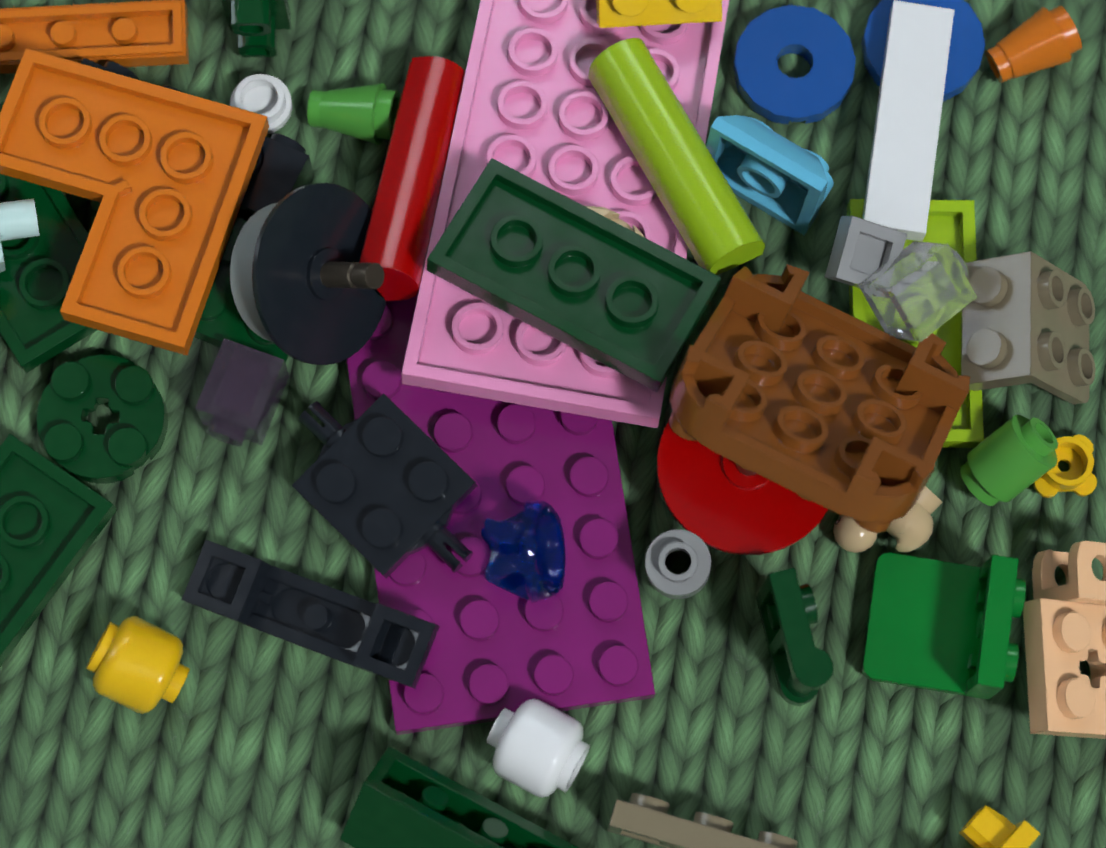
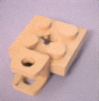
[1023,540,1106,739]

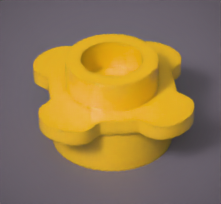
[1033,434,1097,498]

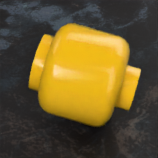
[86,616,190,714]

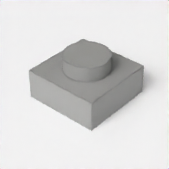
[825,216,907,295]

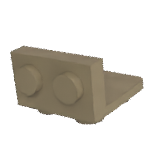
[961,251,1095,405]

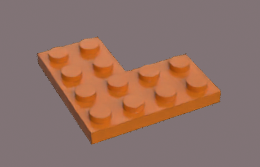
[0,48,269,356]

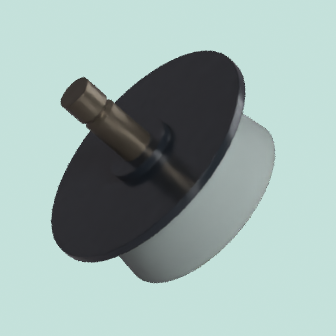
[230,183,387,365]

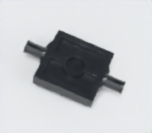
[292,393,477,579]

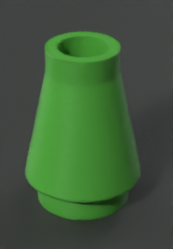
[307,83,401,145]

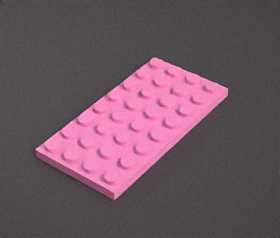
[401,0,729,429]

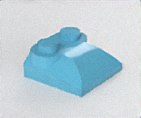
[706,115,834,236]

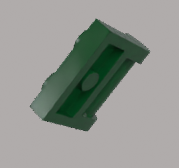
[756,568,834,706]

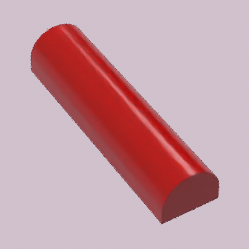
[359,56,465,301]

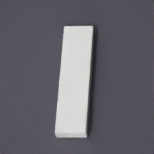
[862,0,954,242]

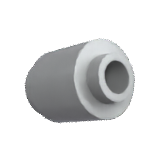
[645,529,711,599]

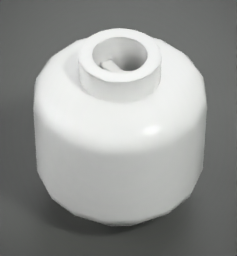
[487,699,590,798]

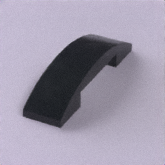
[181,540,440,689]

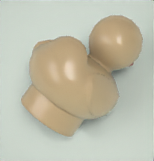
[833,486,943,553]

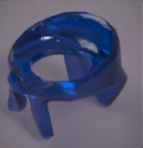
[481,500,566,603]

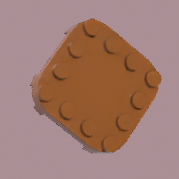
[669,264,970,533]

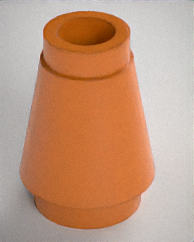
[985,5,1082,83]

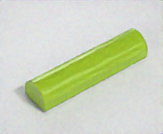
[588,38,765,275]

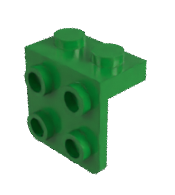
[861,552,1026,700]

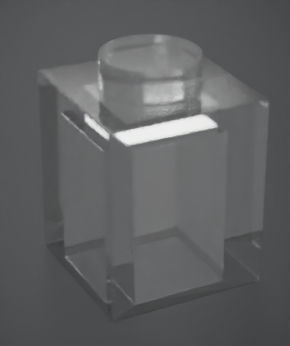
[858,241,977,342]

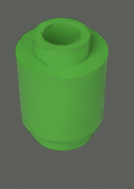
[960,415,1058,506]

